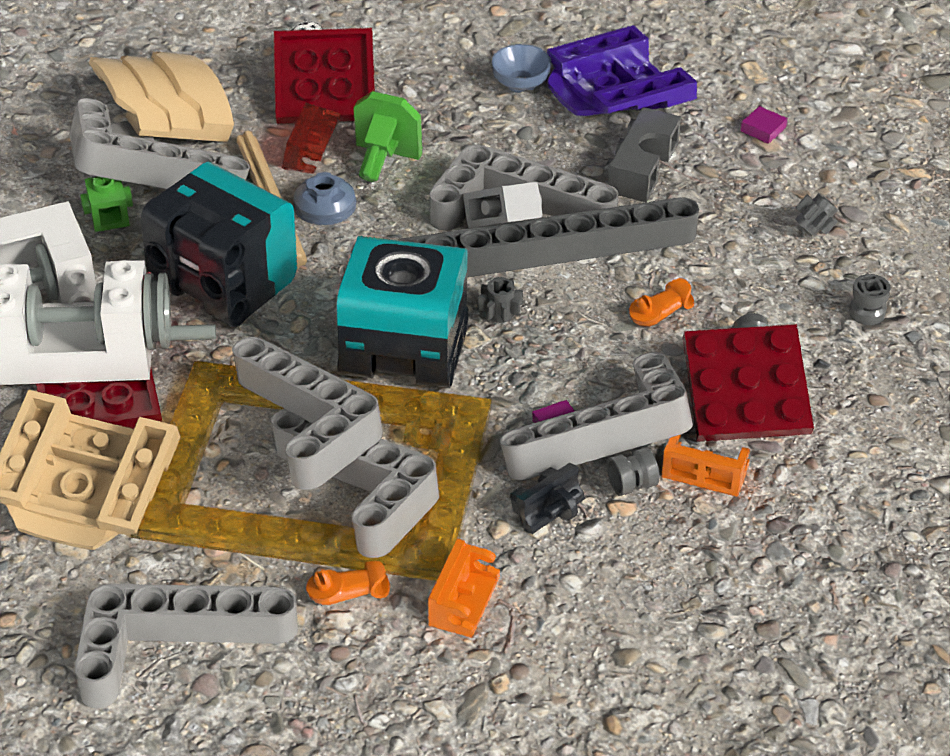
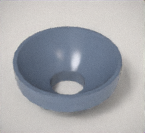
[492,44,551,93]
[293,172,357,225]

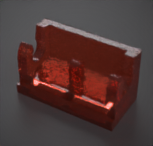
[282,103,341,174]

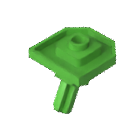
[354,91,423,182]

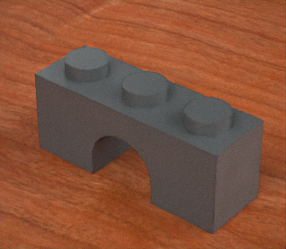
[604,107,681,202]

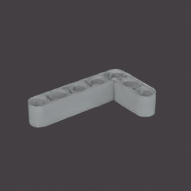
[70,98,250,189]
[429,144,618,231]
[232,337,383,490]
[500,352,693,480]
[271,409,439,558]
[75,584,298,709]

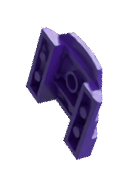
[547,25,697,116]

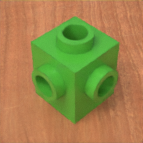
[80,176,133,232]

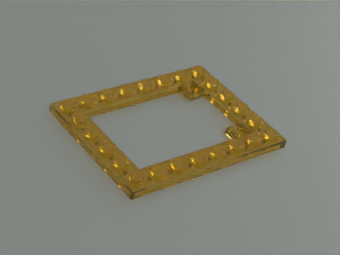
[131,361,492,581]

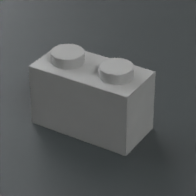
[463,182,543,228]

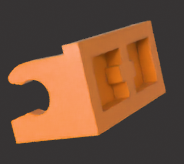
[662,435,750,497]
[428,539,500,638]

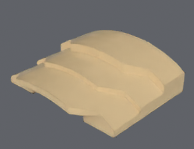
[89,52,234,142]
[0,389,180,550]

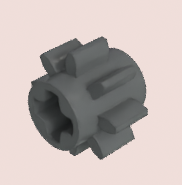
[795,193,838,236]
[478,277,523,323]

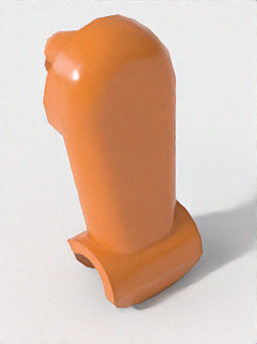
[629,278,695,327]
[306,561,390,605]

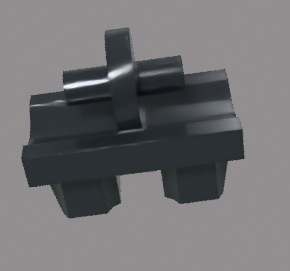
[510,462,585,534]

